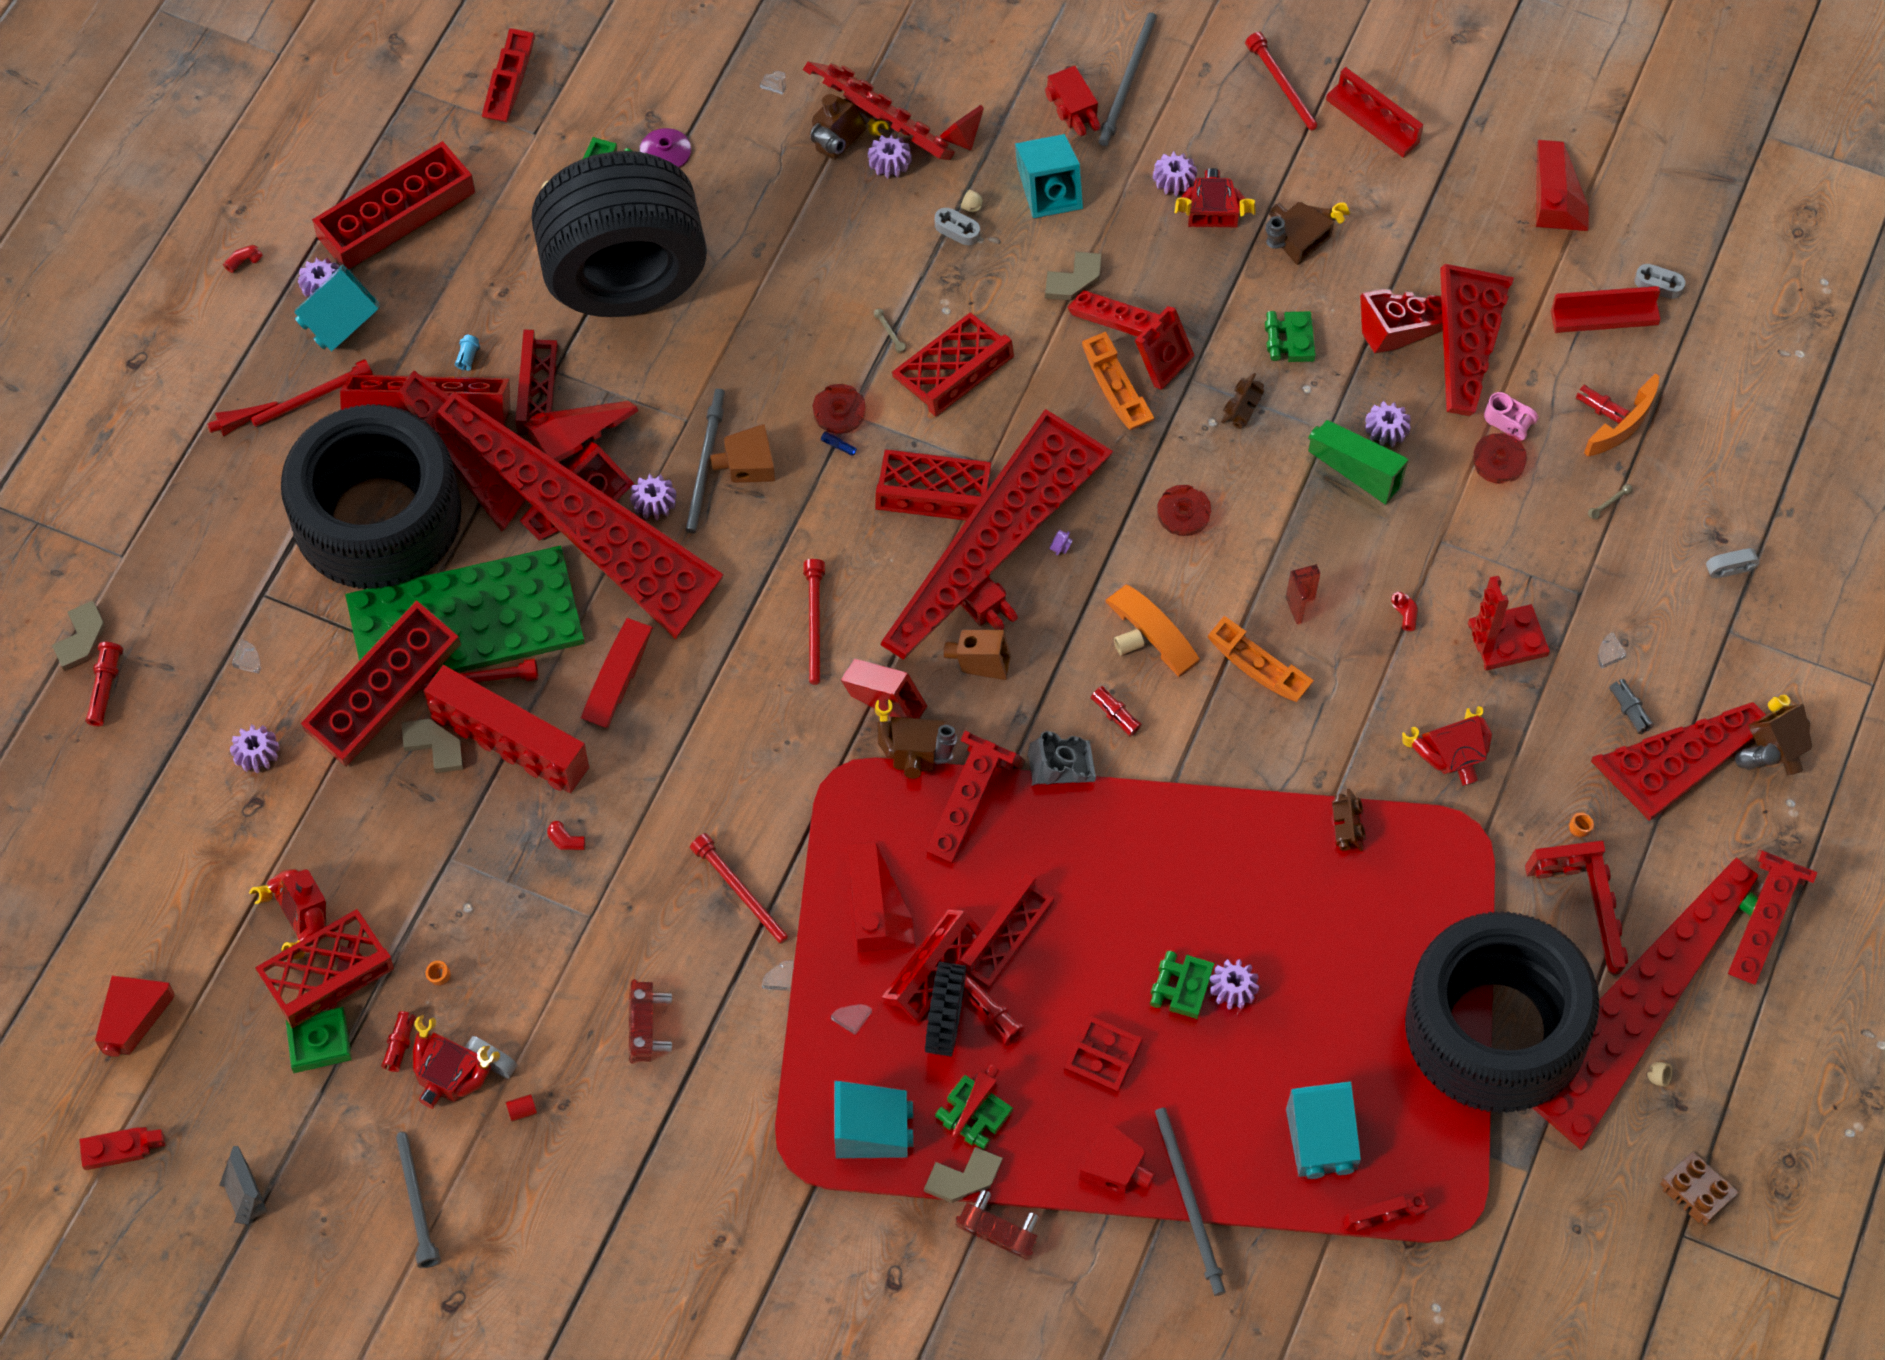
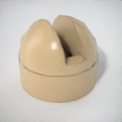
[961,189,982,212]
[1647,1062,1672,1087]

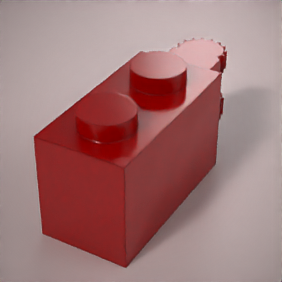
[1045,65,1101,137]
[960,577,1018,630]

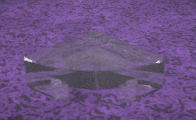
[759,71,786,95]
[1598,632,1627,669]
[232,639,261,674]
[762,960,794,991]
[831,1004,872,1035]

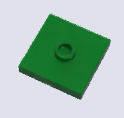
[286,1007,352,1074]

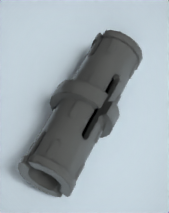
[1609,679,1654,734]

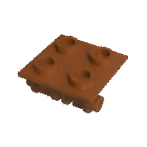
[1660,1152,1738,1226]

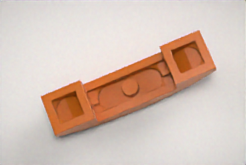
[1082,332,1154,430]
[1584,373,1659,457]
[1106,584,1200,677]
[1208,615,1314,702]

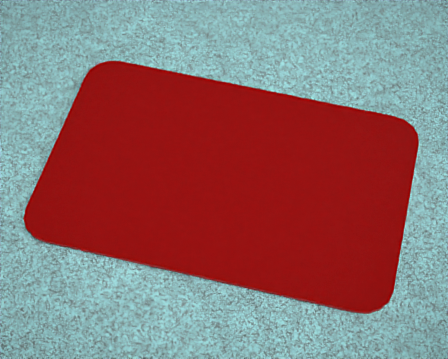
[775,757,1495,1243]

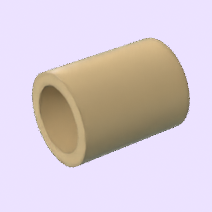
[1114,629,1144,655]

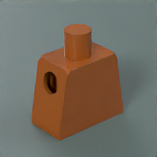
[710,424,775,483]
[944,630,1011,680]

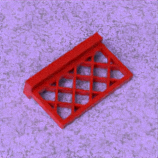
[892,312,1014,417]
[875,449,991,521]
[255,909,394,1028]

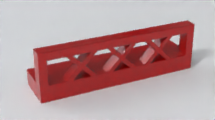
[1326,67,1424,158]
[515,329,558,435]
[961,872,1054,989]
[881,909,982,1023]

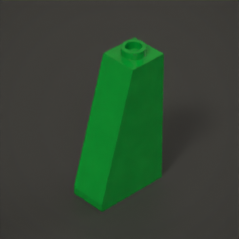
[1308,420,1408,505]

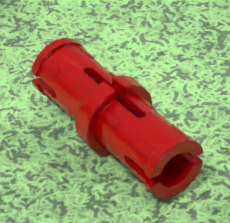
[1576,384,1630,424]
[1090,686,1142,737]
[381,1011,416,1072]

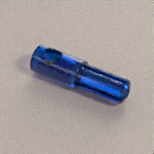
[820,431,857,456]

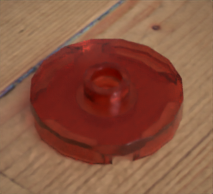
[812,384,866,434]
[1472,433,1527,484]
[1157,485,1211,536]

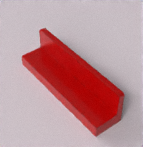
[1551,286,1661,333]

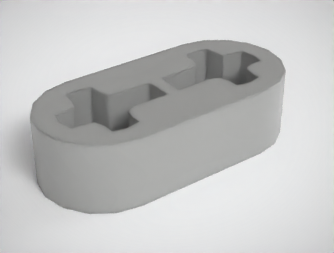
[935,208,980,245]
[1634,264,1685,299]
[1706,548,1760,579]
[465,1036,518,1079]

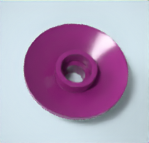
[640,128,691,168]

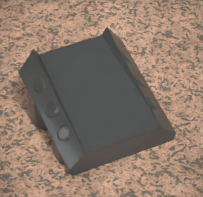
[1027,731,1096,785]
[219,1146,267,1225]

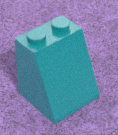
[1015,134,1083,218]
[294,264,380,352]
[834,1081,913,1158]
[1286,1082,1361,1179]

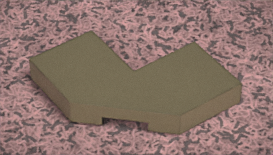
[1045,252,1101,300]
[52,600,105,671]
[402,719,463,773]
[924,1147,1003,1203]

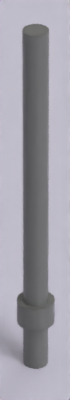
[686,389,725,533]

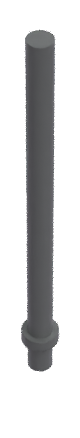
[1098,12,1157,146]
[1155,1108,1226,1296]

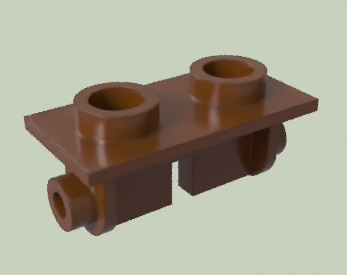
[1221,373,1264,429]
[1332,788,1366,851]

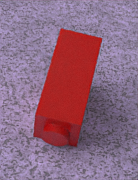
[841,659,927,719]
[95,975,175,1057]

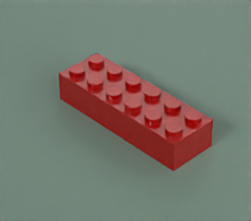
[312,141,476,270]
[340,375,510,425]
[300,601,461,767]
[424,665,590,794]

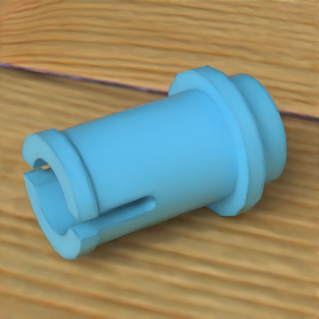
[455,335,480,371]

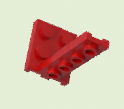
[1067,290,1195,390]
[1468,576,1550,671]
[926,731,1026,863]
[1525,840,1628,975]
[1727,849,1818,985]

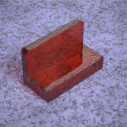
[1285,564,1321,624]

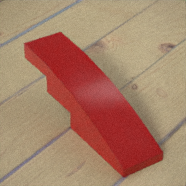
[482,28,535,122]
[580,618,653,729]

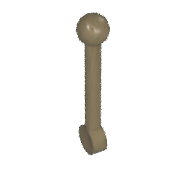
[874,309,906,354]
[1588,484,1633,519]

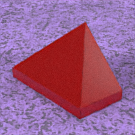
[939,105,984,151]

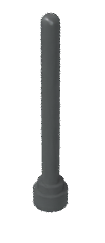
[396,1131,441,1268]

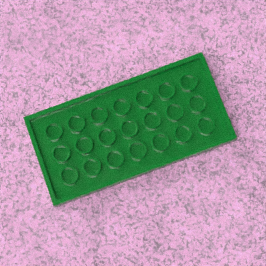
[345,545,585,677]

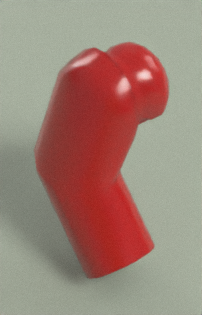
[223,245,263,273]
[1391,592,1418,632]
[547,821,585,850]

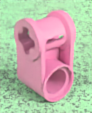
[1484,392,1538,441]

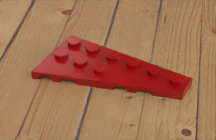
[803,61,955,160]
[1440,263,1514,416]
[397,370,525,532]
[1591,702,1766,821]

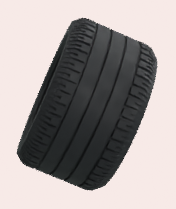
[531,151,707,317]
[281,404,462,589]
[1405,911,1599,1113]

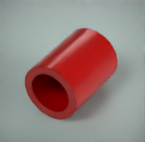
[506,1094,537,1122]

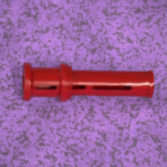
[85,642,124,727]
[963,972,1025,1045]

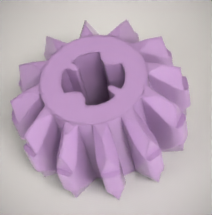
[868,134,912,179]
[1153,151,1197,196]
[298,257,339,297]
[1365,401,1411,447]
[630,473,677,521]
[230,724,280,773]
[1209,959,1259,1010]

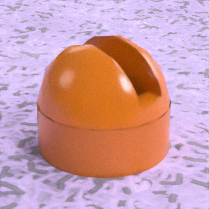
[1569,812,1594,838]
[425,960,451,986]

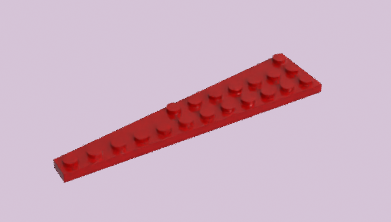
[437,392,724,639]
[880,409,1113,660]
[1533,857,1759,1150]

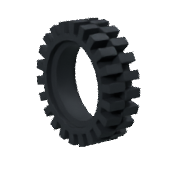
[925,961,966,1057]

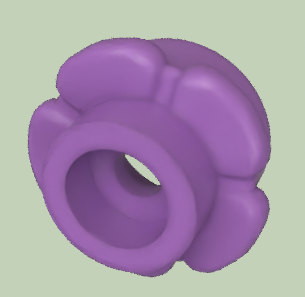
[1049,530,1072,555]

